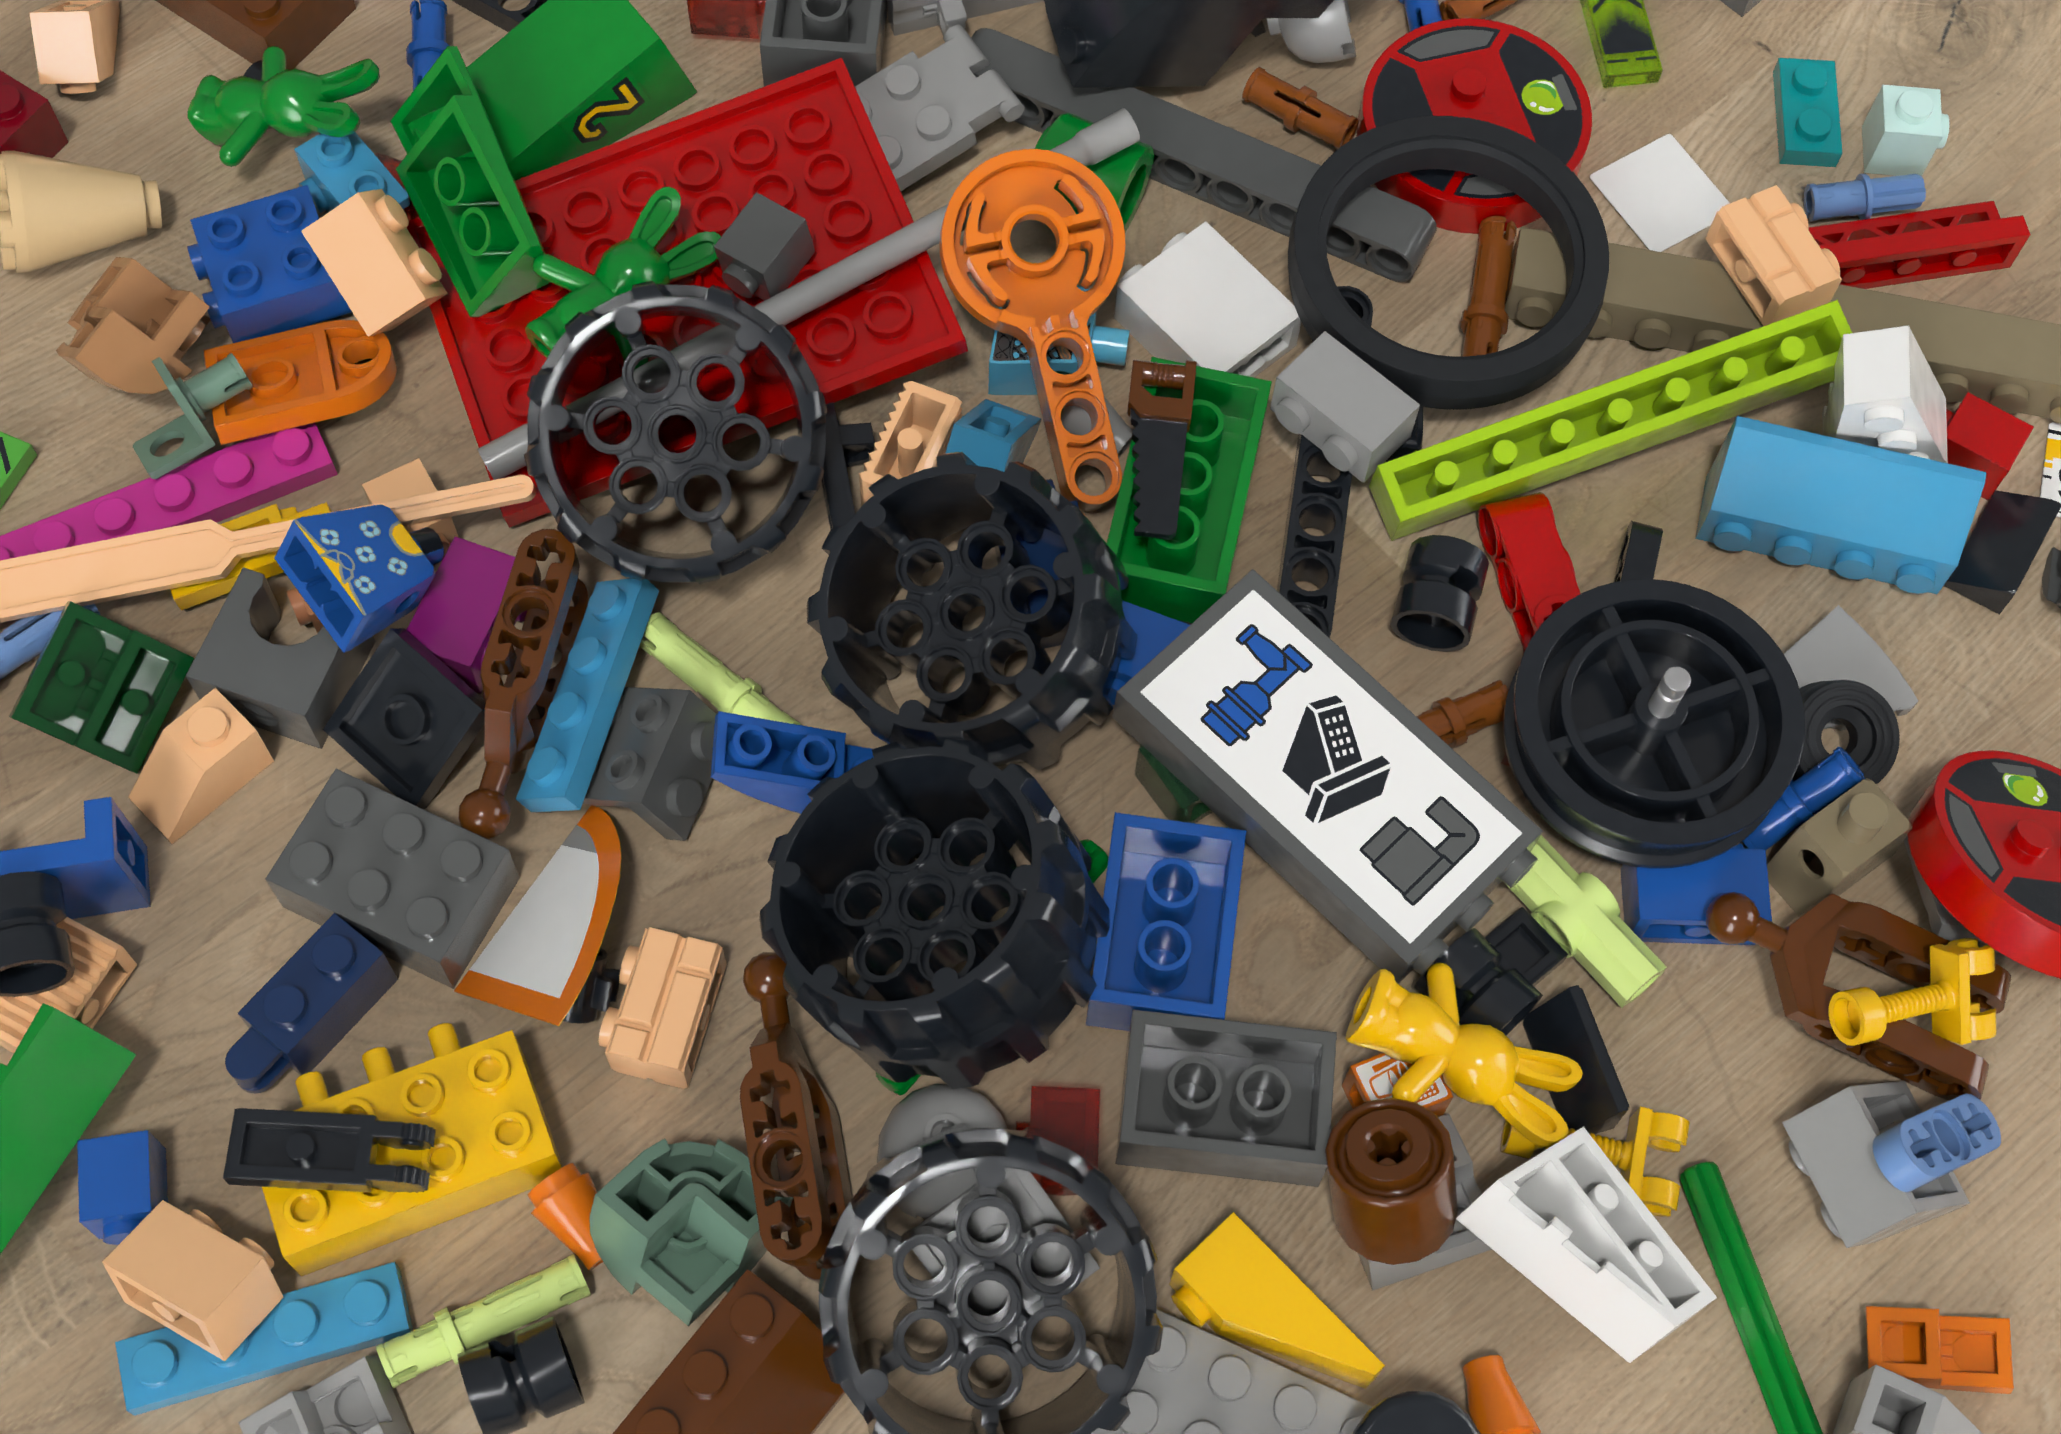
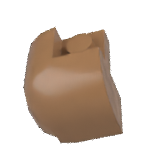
[56,257,211,394]

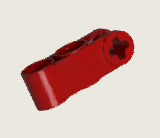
[1478,492,1581,652]

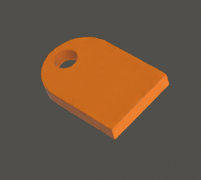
[203,320,397,445]

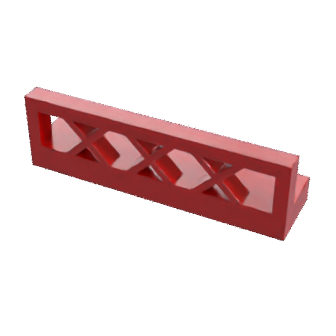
[1808,201,2031,289]

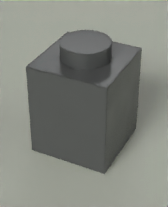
[714,192,815,301]

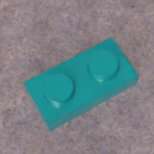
[1773,58,1843,167]

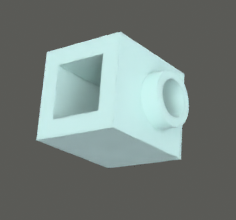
[1862,84,1949,176]

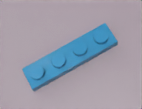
[516,578,659,812]
[115,1262,413,1416]

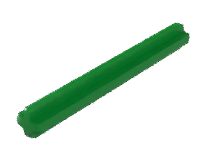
[1680,1162,1823,1434]

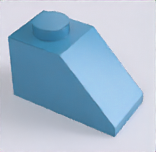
[946,399,1041,472]

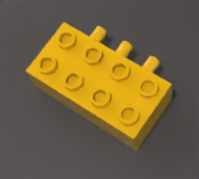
[262,1023,563,1277]

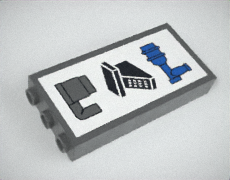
[1112,569,1543,984]

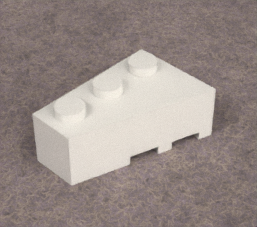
[1822,325,1948,463]
[1456,1127,1717,1363]

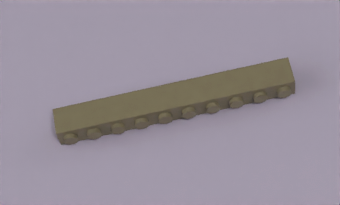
[1505,227,2061,424]

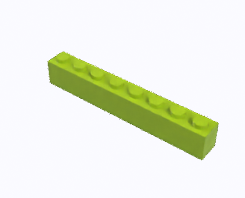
[1369,300,1852,541]

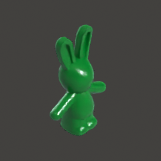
[187,46,380,167]
[525,187,721,369]

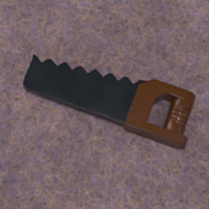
[1127,360,1197,539]

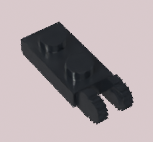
[223,1108,436,1193]

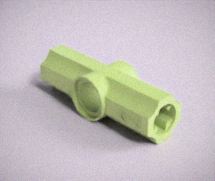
[1504,835,1667,1008]

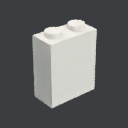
[1114,221,1301,378]

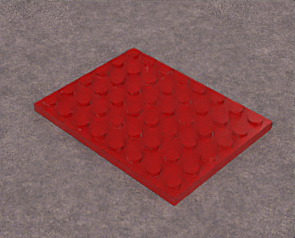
[406,57,968,528]

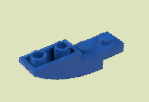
[711,711,873,814]

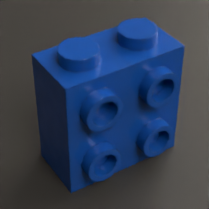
[187,185,352,343]

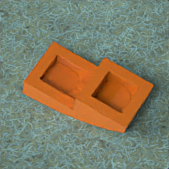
[1866,1306,2014,1394]

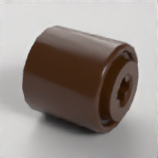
[1325,1098,1458,1265]

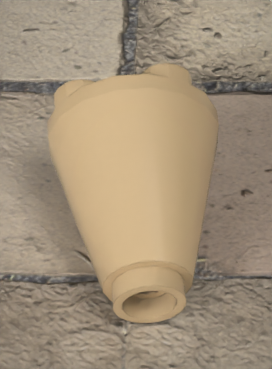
[0,151,162,273]

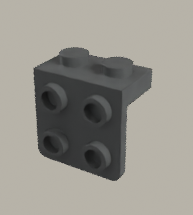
[583,687,716,841]

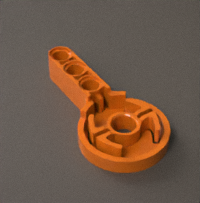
[939,149,1126,512]

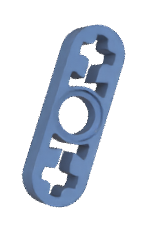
[1873,1094,2001,1192]

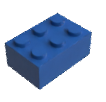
[1086,812,1246,1031]

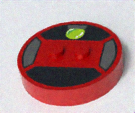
[1356,18,1592,234]
[1907,750,2061,979]

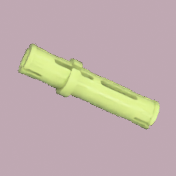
[639,612,801,725]
[376,1254,591,1388]

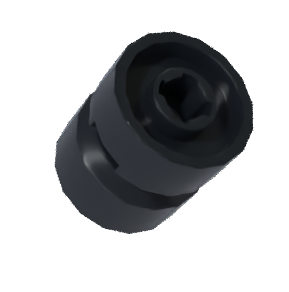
[1390,535,1489,652]
[0,871,75,997]
[1414,928,1543,1036]
[457,1317,585,1434]

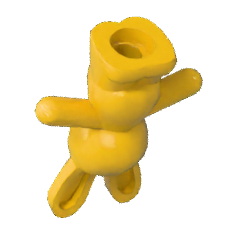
[1346,962,1583,1147]

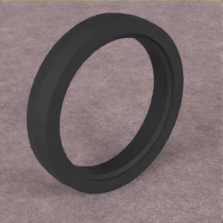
[1288,116,1609,410]

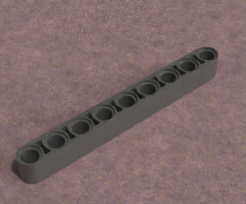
[971,28,1437,282]

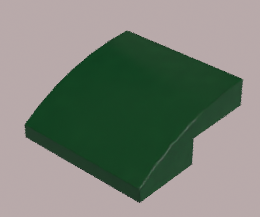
[9,601,194,774]

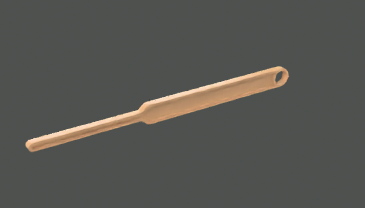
[0,475,537,623]

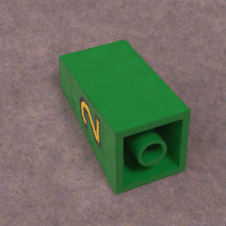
[467,0,697,180]

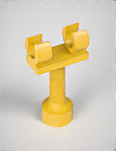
[1828,938,1997,1046]
[1501,1106,1690,1217]

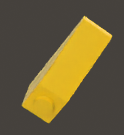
[1169,1212,1385,1389]

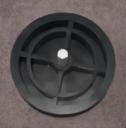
[1503,579,1805,868]

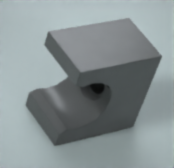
[186,567,376,749]

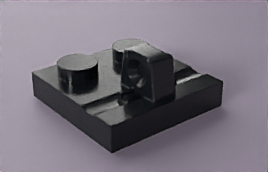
[323,628,486,809]

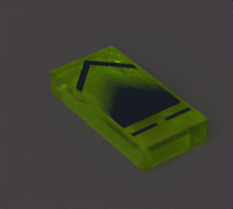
[1580,0,1663,88]

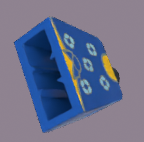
[274,504,444,653]

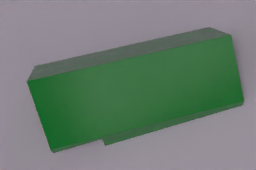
[391,46,551,317]
[0,1003,137,1254]

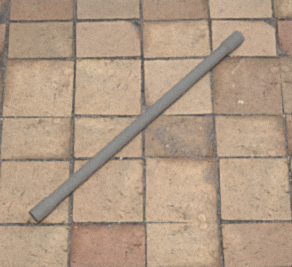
[477,108,1140,480]

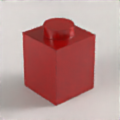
[1946,392,2034,500]

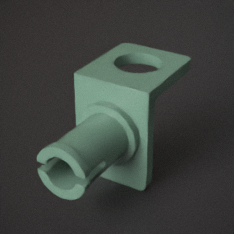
[133,353,253,479]

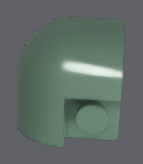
[589,1138,794,1326]

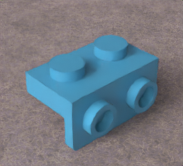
[294,132,410,214]

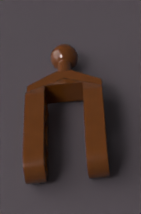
[458,529,590,840]
[1706,892,2011,1101]
[740,952,860,1284]

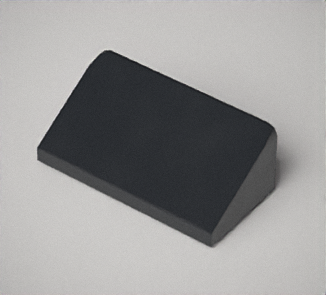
[1944,490,2061,615]
[1523,985,1630,1134]

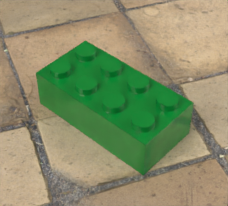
[1107,357,1272,623]

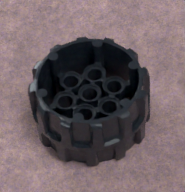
[524,281,827,584]
[807,452,1137,770]
[759,738,1110,1089]
[818,1124,1163,1434]

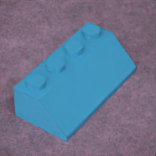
[1695,416,1986,594]

